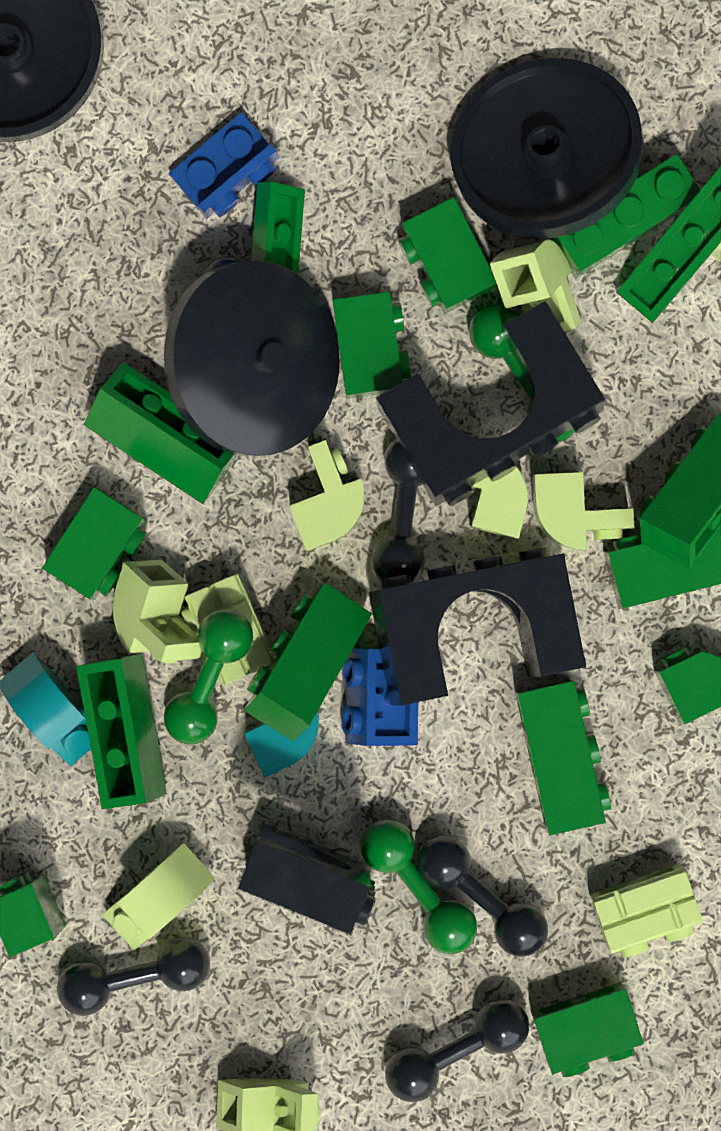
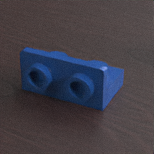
[169,112,279,219]
[341,648,418,746]

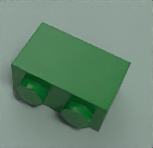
[398,197,497,314]
[333,292,411,399]
[42,487,148,600]
[0,870,66,958]
[531,982,644,1077]

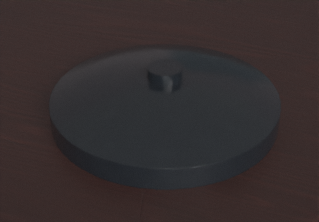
[0,0,104,142]
[450,58,644,239]
[164,260,340,456]

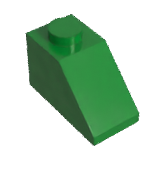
[654,646,721,725]

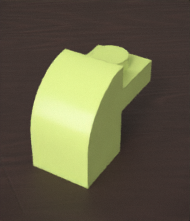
[490,240,582,331]
[289,440,364,552]
[470,467,528,540]
[532,472,634,550]
[113,560,202,664]
[102,843,216,950]
[216,1078,320,1131]

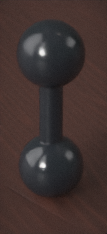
[371,439,425,583]
[417,835,548,957]
[57,937,210,1016]
[385,998,529,1102]

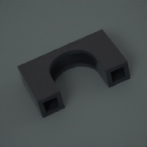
[376,301,606,507]
[368,547,587,706]
[237,823,376,935]

